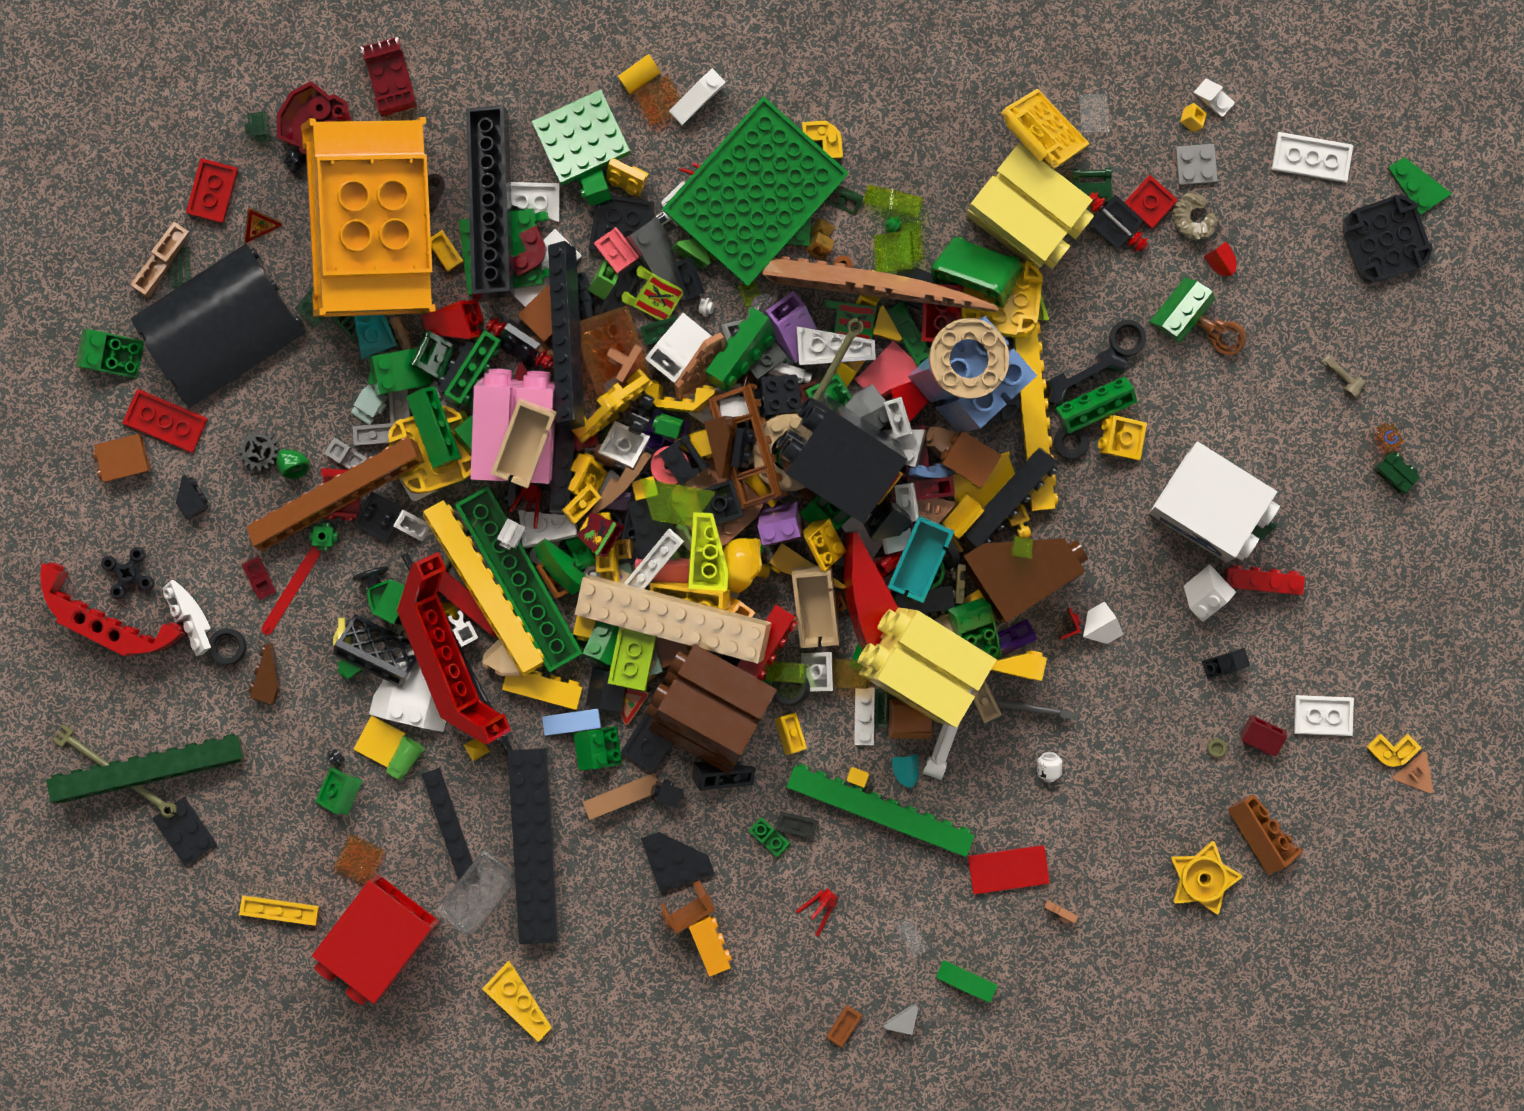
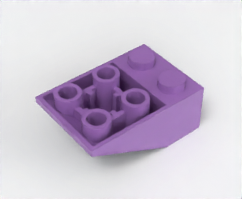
[763,290,817,363]

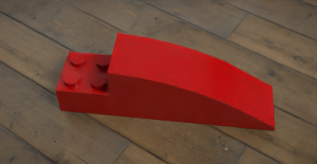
[844,531,898,651]

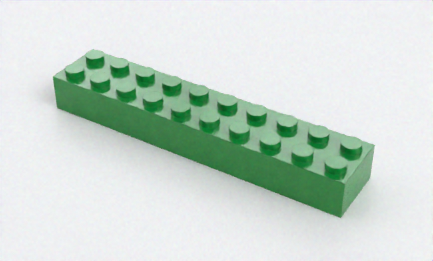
[455,486,583,673]

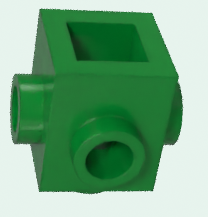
[309,523,338,551]

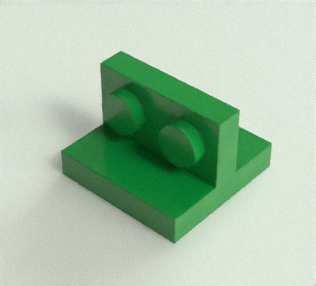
[315,766,363,815]

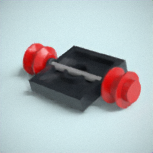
[1088,192,1148,252]
[486,317,554,371]

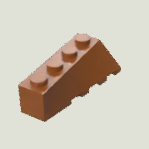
[1227,794,1303,875]

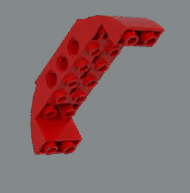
[40,562,187,657]

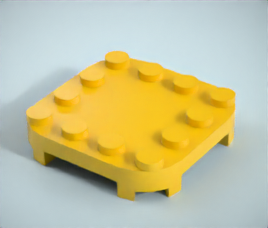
[961,261,1043,338]
[572,369,653,443]
[388,406,471,494]

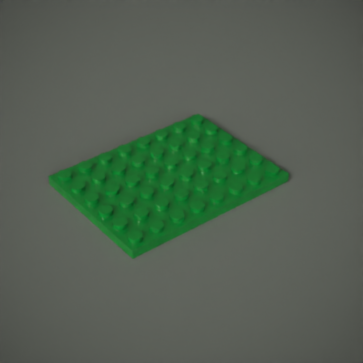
[662,96,849,287]

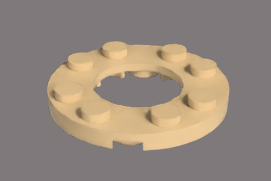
[929,318,1009,399]
[752,414,806,491]

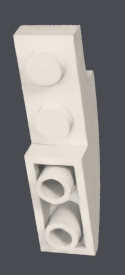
[162,580,211,656]

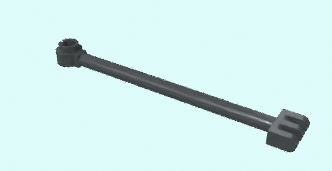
[972,699,1074,719]

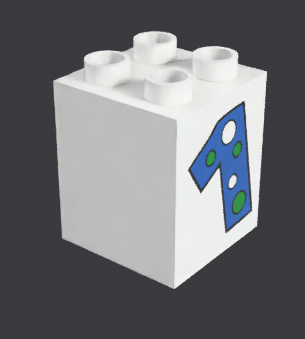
[1149,441,1280,563]

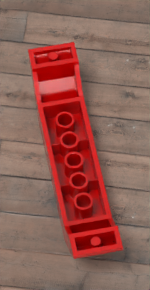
[397,552,511,744]

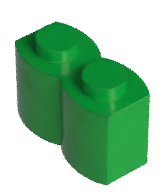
[652,413,684,440]

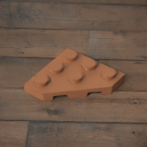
[674,333,725,401]

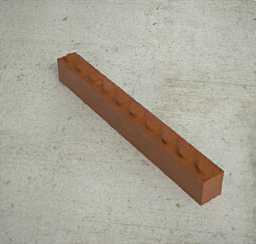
[246,437,425,551]

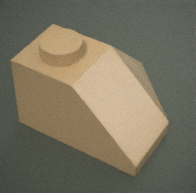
[482,639,520,676]

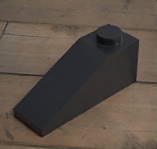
[692,761,756,791]

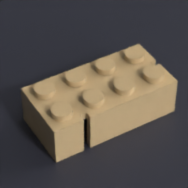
[491,398,557,488]
[792,565,840,648]

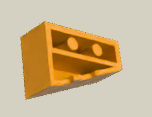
[689,914,732,977]

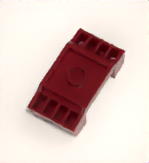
[361,37,418,117]

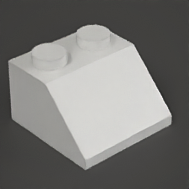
[1184,564,1236,622]

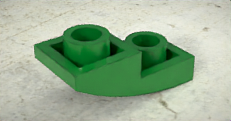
[748,817,791,858]

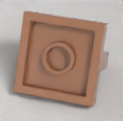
[607,344,643,382]

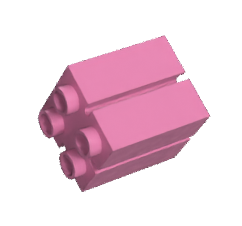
[471,369,556,484]

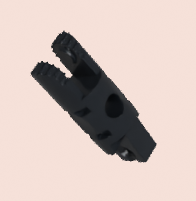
[577,272,596,321]

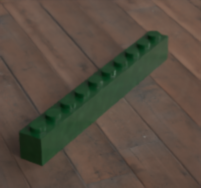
[46,734,245,805]

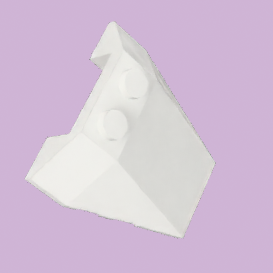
[369,648,446,732]

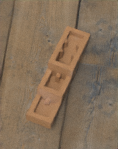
[592,452,652,513]
[583,772,658,820]

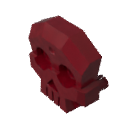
[277,81,352,157]

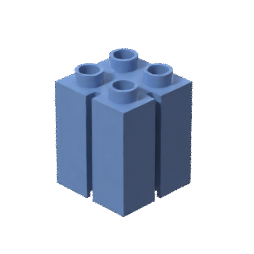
[908,316,1037,433]

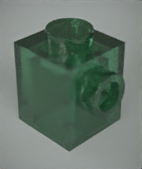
[245,111,272,142]

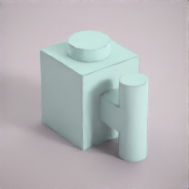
[351,385,388,425]

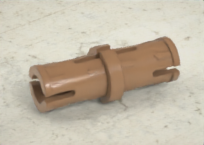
[389,316,414,351]

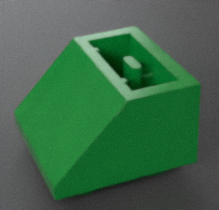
[573,726,622,771]

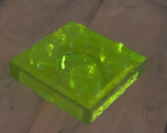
[874,230,914,273]

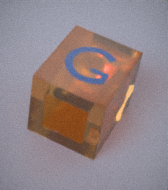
[1373,422,1405,453]

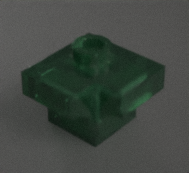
[295,287,326,327]

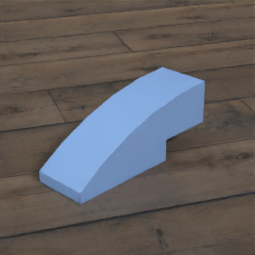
[542,709,601,736]

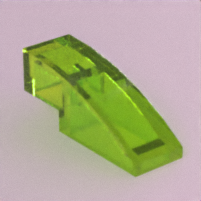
[863,185,924,218]

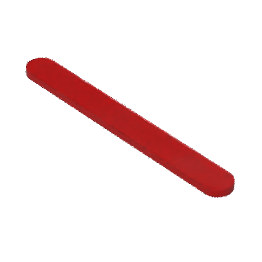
[261,547,321,635]

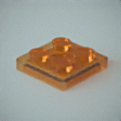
[333,833,386,884]

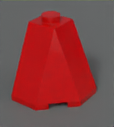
[422,300,484,339]
[881,381,929,422]

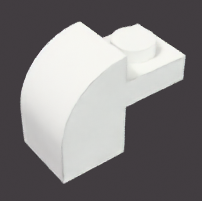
[719,397,749,419]

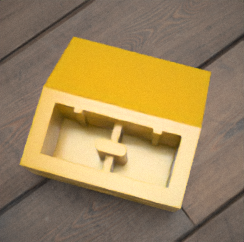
[802,519,846,572]

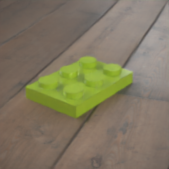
[608,627,657,691]

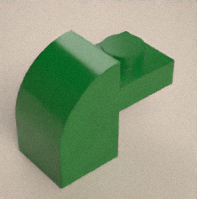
[565,525,596,571]

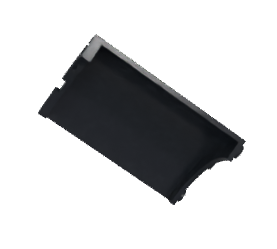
[131,243,305,408]

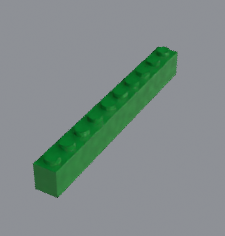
[786,763,975,857]

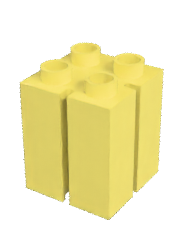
[966,143,1094,270]
[858,607,997,728]

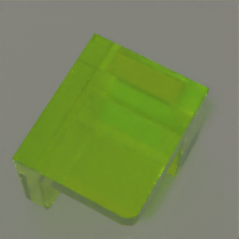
[737,281,763,309]
[1011,536,1033,559]

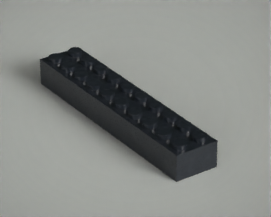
[466,105,515,300]
[508,748,559,945]

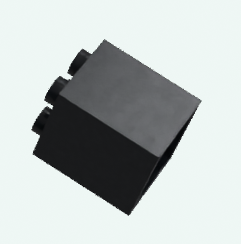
[776,392,908,523]

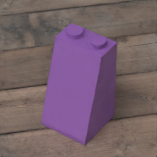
[758,500,805,546]

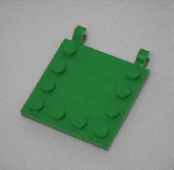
[458,208,550,296]

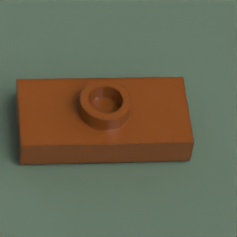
[826,1004,863,1048]

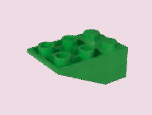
[75,329,144,378]
[947,597,1002,659]

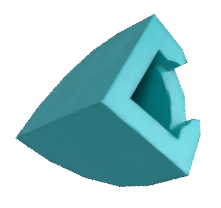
[892,754,919,788]

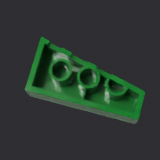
[705,307,776,392]

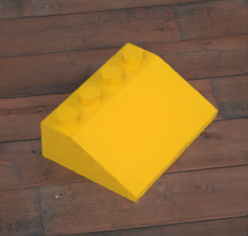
[990,651,1047,681]

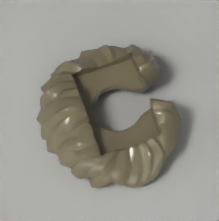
[1173,193,1219,240]

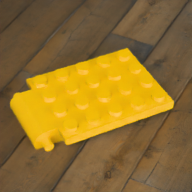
[1001,89,1090,169]

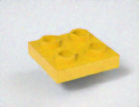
[606,158,649,197]

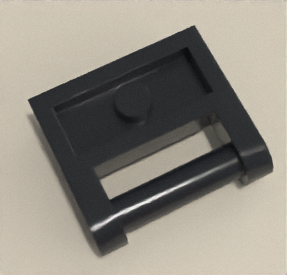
[659,434,709,485]

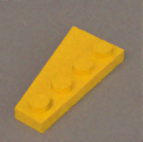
[482,960,552,1042]

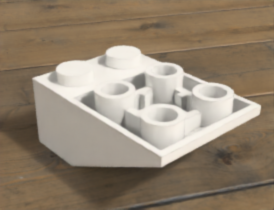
[645,313,711,383]

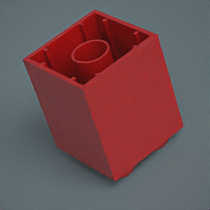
[311,875,440,1006]

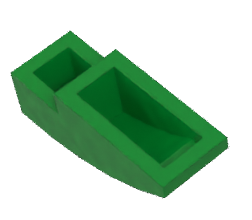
[533,538,586,595]
[936,960,998,1003]

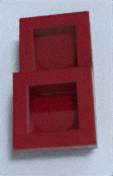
[242,555,277,600]

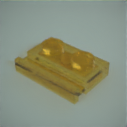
[832,659,869,689]

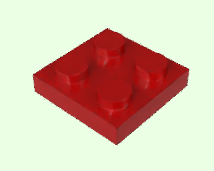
[1124,175,1178,229]

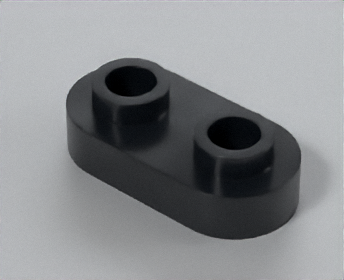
[428,174,445,211]

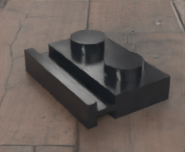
[731,428,757,468]

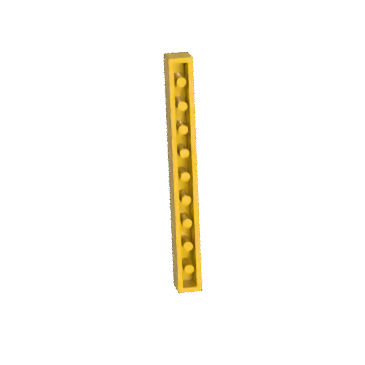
[1013,322,1058,511]
[423,500,544,677]

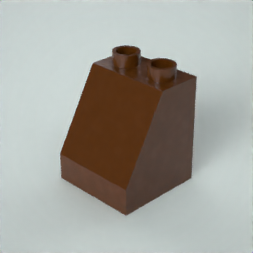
[960,538,1088,623]

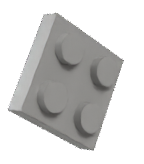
[1176,144,1218,185]

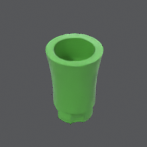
[386,736,425,780]

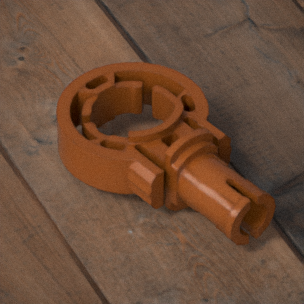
[1195,315,1246,355]

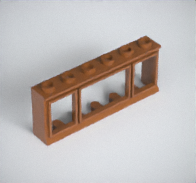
[708,384,788,509]

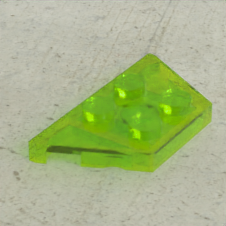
[641,478,715,527]

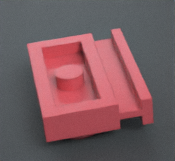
[594,227,639,274]

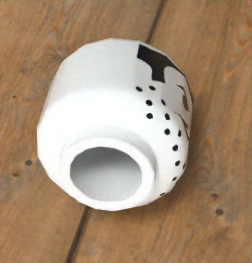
[1037,752,1062,782]

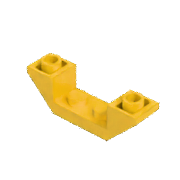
[645,380,719,414]

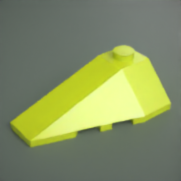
[688,512,729,591]

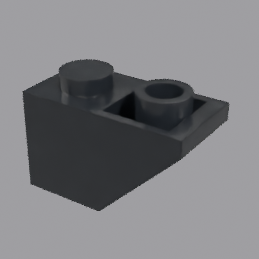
[176,475,209,520]
[1202,648,1250,679]

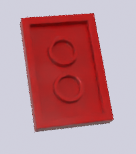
[186,158,239,224]

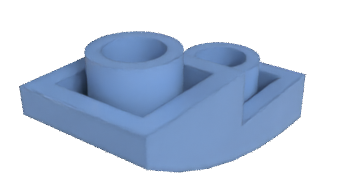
[908,464,953,479]

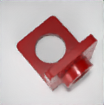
[1058,608,1081,640]

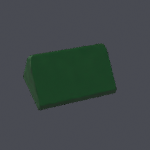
[824,185,864,215]

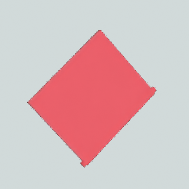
[854,341,917,394]

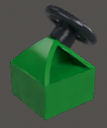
[352,566,405,625]

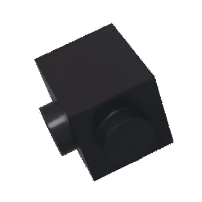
[651,779,683,808]

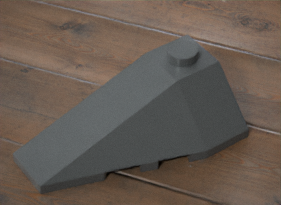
[625,217,682,289]

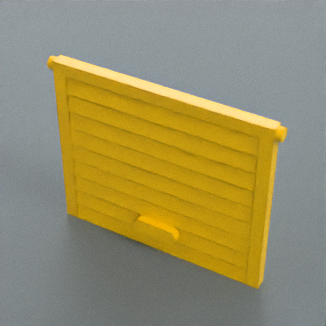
[948,452,1015,509]

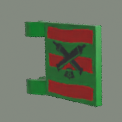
[821,300,877,339]

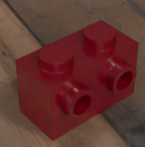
[1240,715,1287,756]

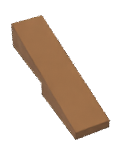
[130,222,190,299]

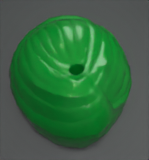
[276,449,310,479]

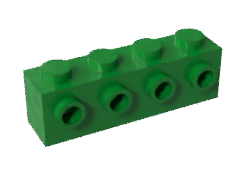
[443,330,501,408]
[1056,376,1138,434]
[406,386,461,469]

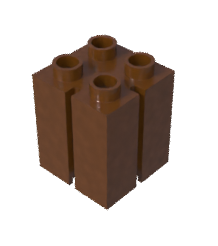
[645,644,777,775]

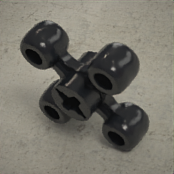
[626,393,654,435]
[101,547,155,600]

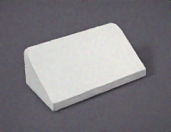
[884,397,913,439]

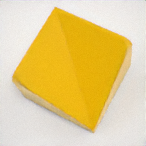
[1180,103,1207,132]
[847,767,869,787]

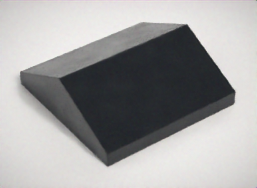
[696,479,744,526]
[586,667,627,712]

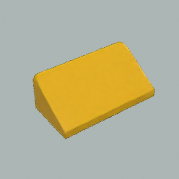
[562,484,602,524]
[774,712,807,755]

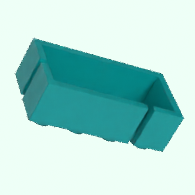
[888,515,955,603]

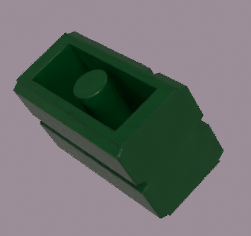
[1373,451,1420,495]

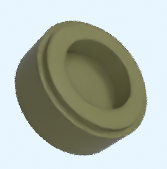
[1207,738,1227,758]

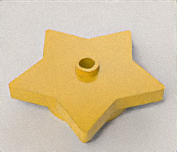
[1171,841,1242,914]

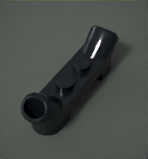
[1046,347,1128,406]

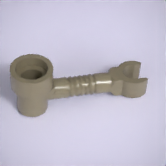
[1321,354,1366,399]

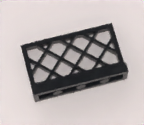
[333,614,417,688]

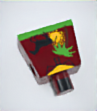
[576,512,625,557]

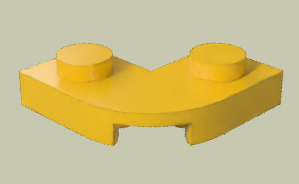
[802,121,843,159]
[1366,734,1421,767]

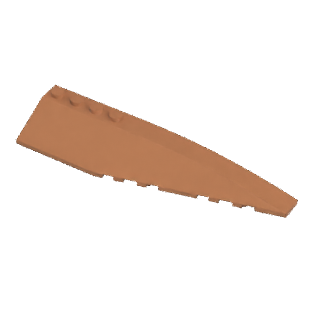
[763,256,999,313]

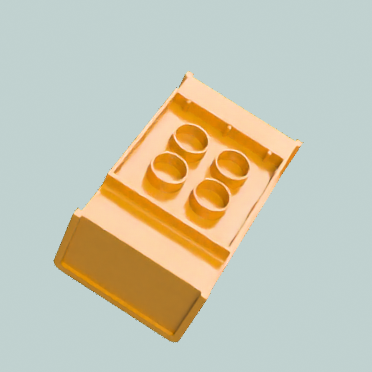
[301,117,435,317]

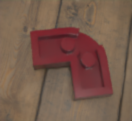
[513,225,547,278]

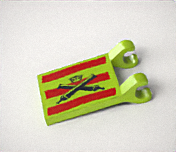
[621,266,683,320]

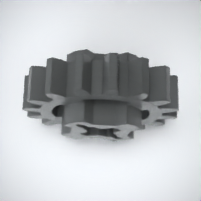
[237,429,280,471]

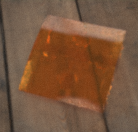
[633,74,681,126]

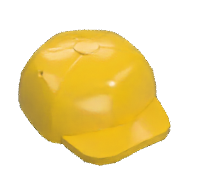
[722,538,770,593]

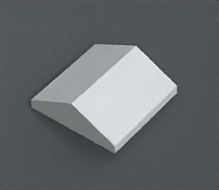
[598,421,650,469]

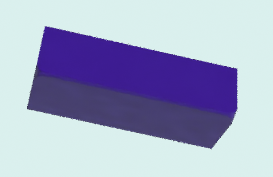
[997,619,1037,656]

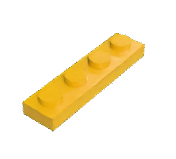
[239,895,319,926]

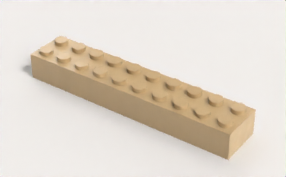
[575,575,772,663]

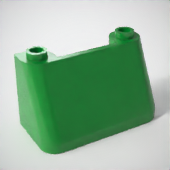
[931,237,1022,308]

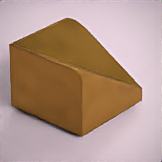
[806,231,834,260]

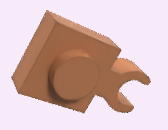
[1044,900,1078,924]

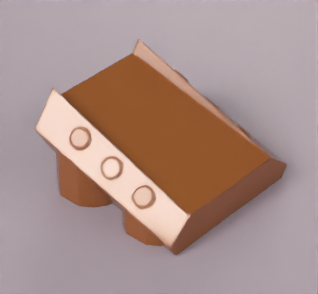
[889,699,933,739]

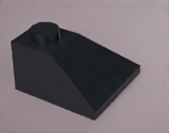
[863,495,912,541]

